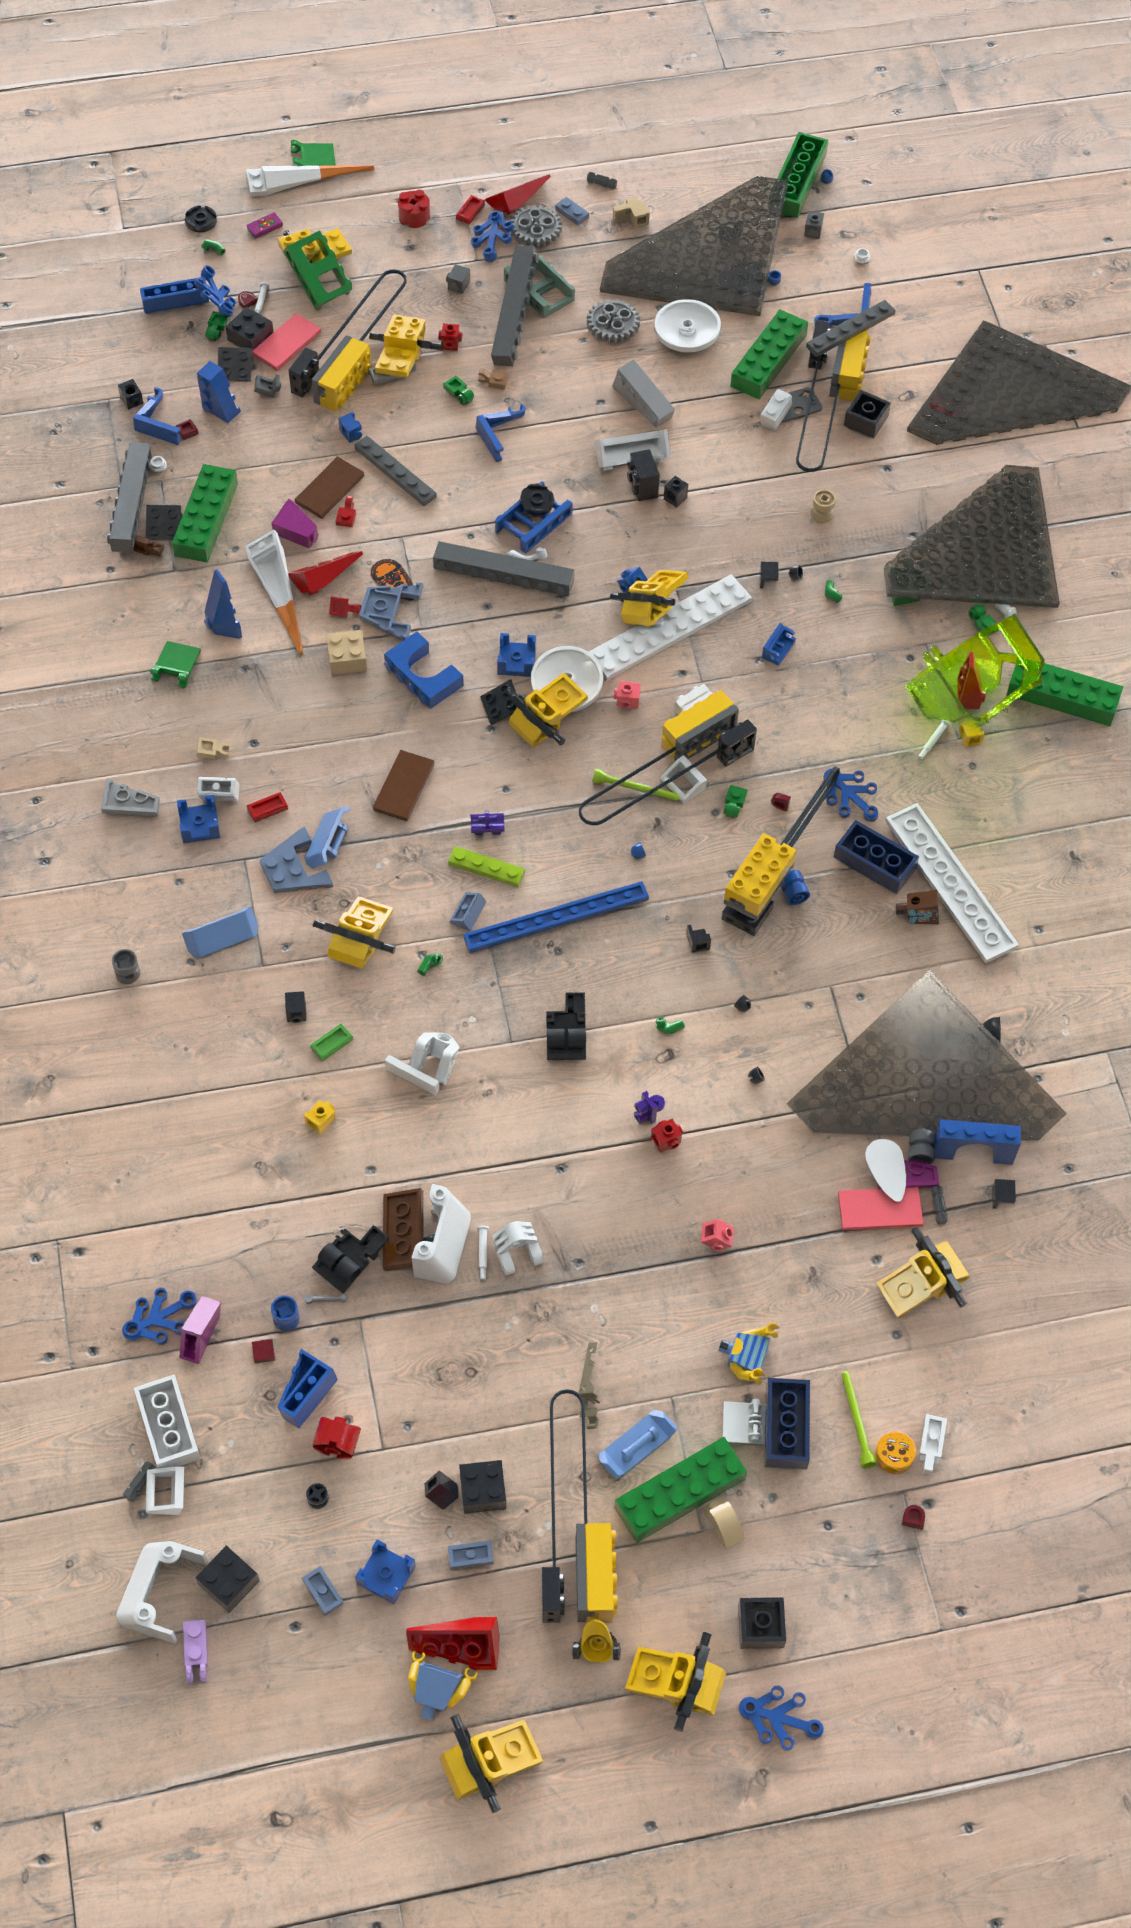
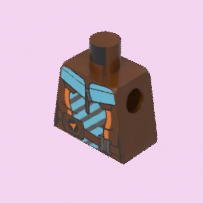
[896,890,939,925]

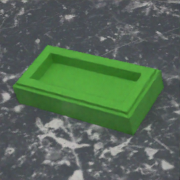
[310,1024,353,1062]

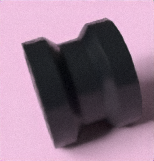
[306,1483,329,1509]

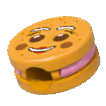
[875,1431,916,1474]

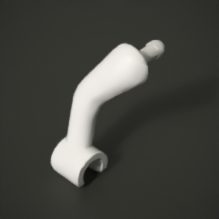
[506,547,547,561]

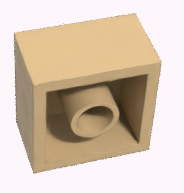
[326,630,367,676]

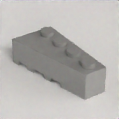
[612,359,675,428]

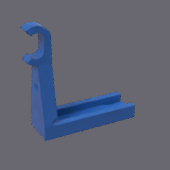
[814,283,871,328]
[133,387,181,445]
[475,403,526,462]

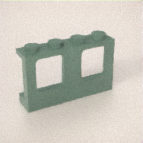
[504,255,575,318]

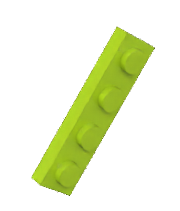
[448,846,525,887]

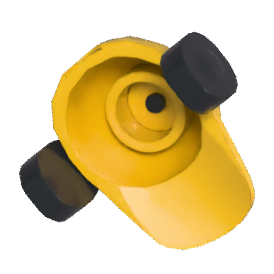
[572,1619,621,1663]

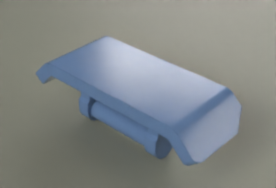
[305,806,350,868]
[182,907,258,958]
[598,1410,677,1479]

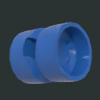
[780,870,810,905]
[271,1295,300,1331]

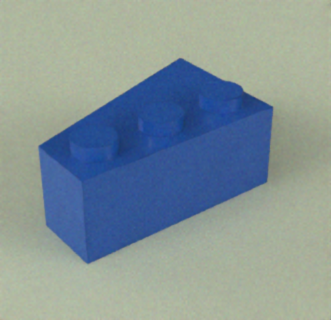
[197,361,241,423]

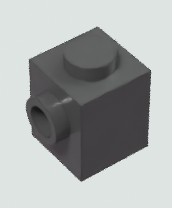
[804,211,824,239]
[446,264,470,294]

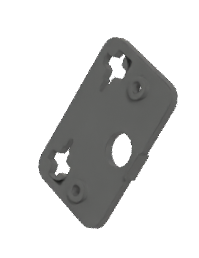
[768,387,822,423]

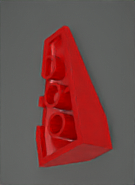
[485,174,551,215]
[288,551,363,595]
[957,652,985,710]
[406,1617,500,1670]

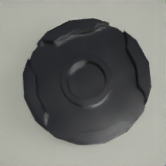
[185,205,217,233]
[519,483,554,516]

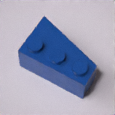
[278,1349,338,1428]

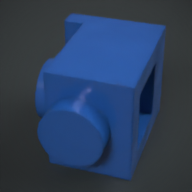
[338,412,362,443]

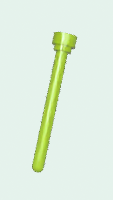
[592,768,679,801]
[841,1371,878,1469]

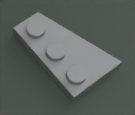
[101,778,160,816]

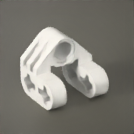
[409,1033,459,1085]
[492,1221,544,1276]

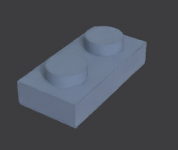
[555,197,589,226]
[448,1540,494,1570]
[302,1566,344,1616]

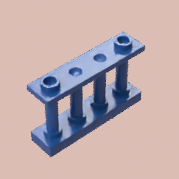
[495,481,573,554]

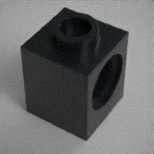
[118,379,144,410]
[663,476,689,508]
[285,991,307,1023]

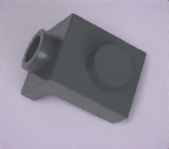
[254,374,281,398]

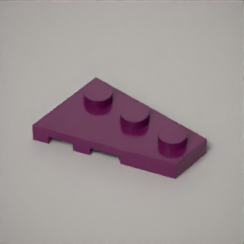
[878,1160,939,1189]

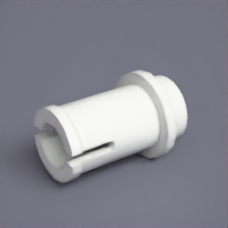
[995,599,1017,620]

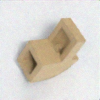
[613,198,650,228]
[703,1498,745,1548]

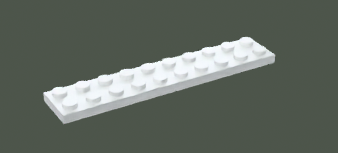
[589,574,752,681]
[885,803,1019,964]

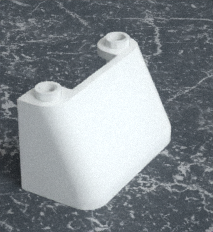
[412,1184,471,1284]

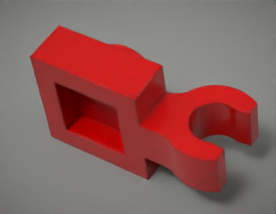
[335,496,356,528]
[329,596,361,617]

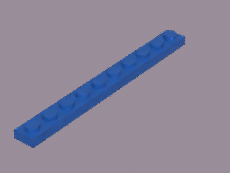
[463,881,649,953]

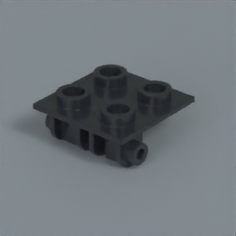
[218,347,253,381]
[146,505,183,540]
[480,679,517,725]

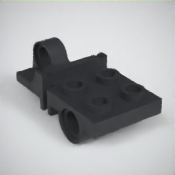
[546,992,586,1060]
[312,1225,389,1294]

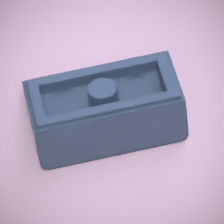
[449,892,486,930]

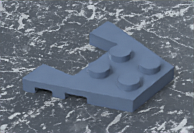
[359,583,423,641]
[260,827,333,893]

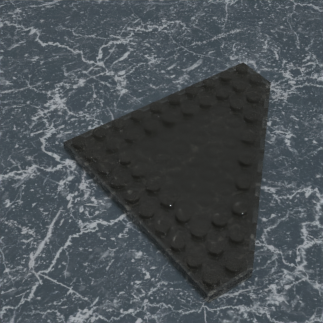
[600,176,788,316]
[907,320,1131,445]
[884,465,1060,608]
[786,969,1067,1141]

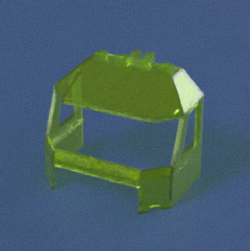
[905,614,1045,728]

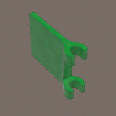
[290,140,336,166]
[150,641,201,688]

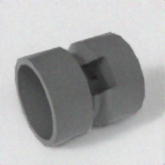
[112,949,140,984]
[908,1129,935,1164]

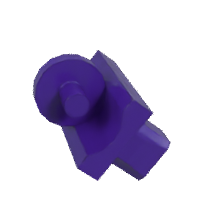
[470,810,505,835]
[634,1091,665,1124]

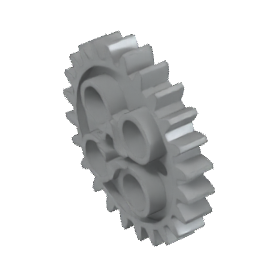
[510,204,562,248]
[587,298,640,343]

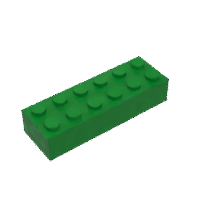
[768,132,828,218]
[730,309,808,400]
[172,464,238,563]
[1006,656,1124,727]
[614,1437,747,1543]

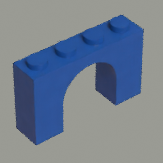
[384,632,464,709]
[933,1119,1021,1165]

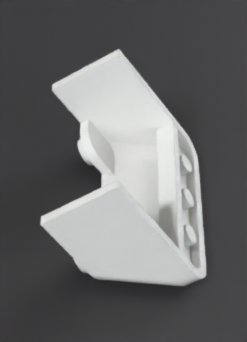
[593,429,671,471]
[116,1541,208,1644]

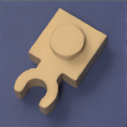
[197,737,230,759]

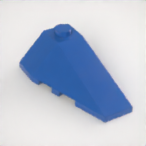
[204,569,242,639]

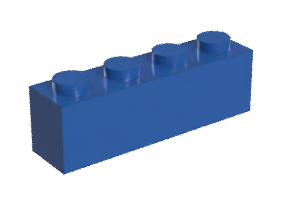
[140,276,209,314]

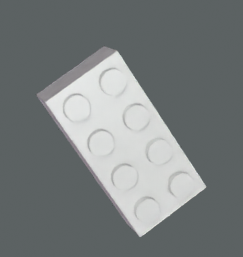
[134,1374,201,1468]

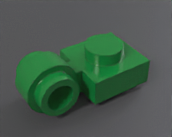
[205,311,229,341]
[443,376,474,404]
[968,604,999,638]
[723,785,748,818]

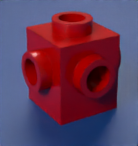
[438,323,463,351]
[651,1119,683,1153]

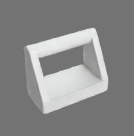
[660,755,707,803]
[146,1466,184,1515]

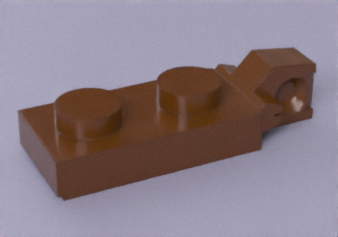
[133,535,164,556]

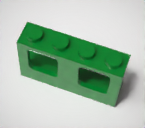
[283,230,352,310]

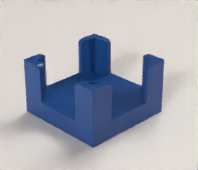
[497,633,536,677]
[177,795,220,843]
[355,1539,416,1604]

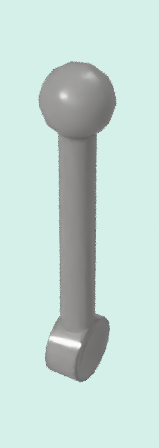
[304,1294,348,1304]

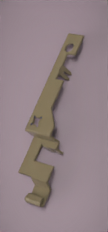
[579,1342,600,1429]

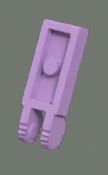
[183,1620,208,1684]

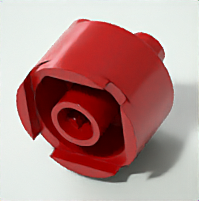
[398,189,430,228]
[313,1416,361,1459]

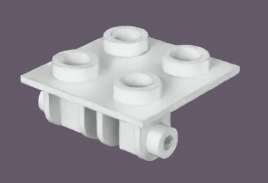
[723,1399,766,1445]

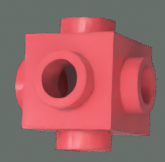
[614,682,641,709]
[701,1219,734,1251]

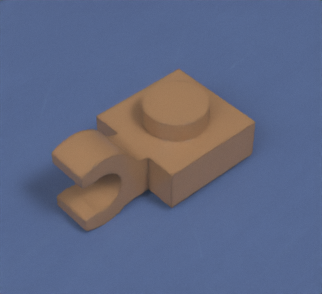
[478,368,509,390]

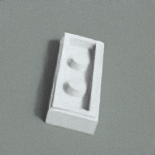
[385,1055,439,1096]

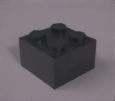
[225,307,274,351]
[844,390,891,438]
[627,449,660,502]
[459,1460,506,1514]
[195,1545,260,1613]
[738,1597,786,1649]

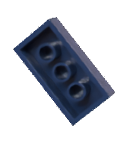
[833,820,919,894]
[765,1378,810,1469]

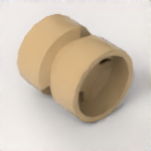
[811,489,836,522]

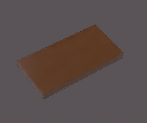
[295,456,365,519]
[373,750,435,821]
[383,1188,424,1271]

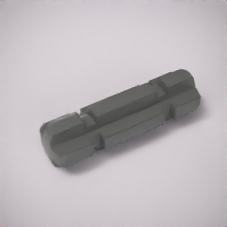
[587,172,617,189]
[931,1186,948,1225]
[123,1462,156,1501]

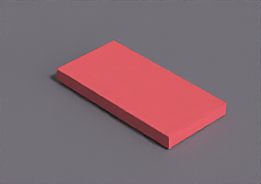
[252,313,321,371]
[838,1187,923,1231]

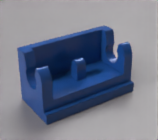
[762,623,796,666]

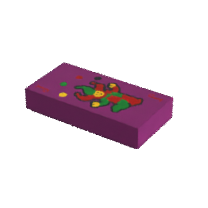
[247,212,283,239]

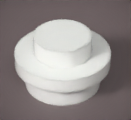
[854,248,870,264]
[149,456,167,472]

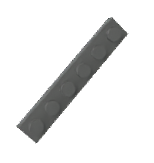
[806,300,895,357]
[354,436,437,506]

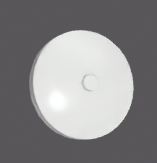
[654,300,721,352]
[531,646,603,712]

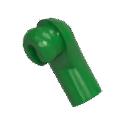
[201,239,226,255]
[825,580,842,603]
[417,953,443,976]
[655,1017,685,1034]

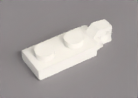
[919,1414,947,1475]

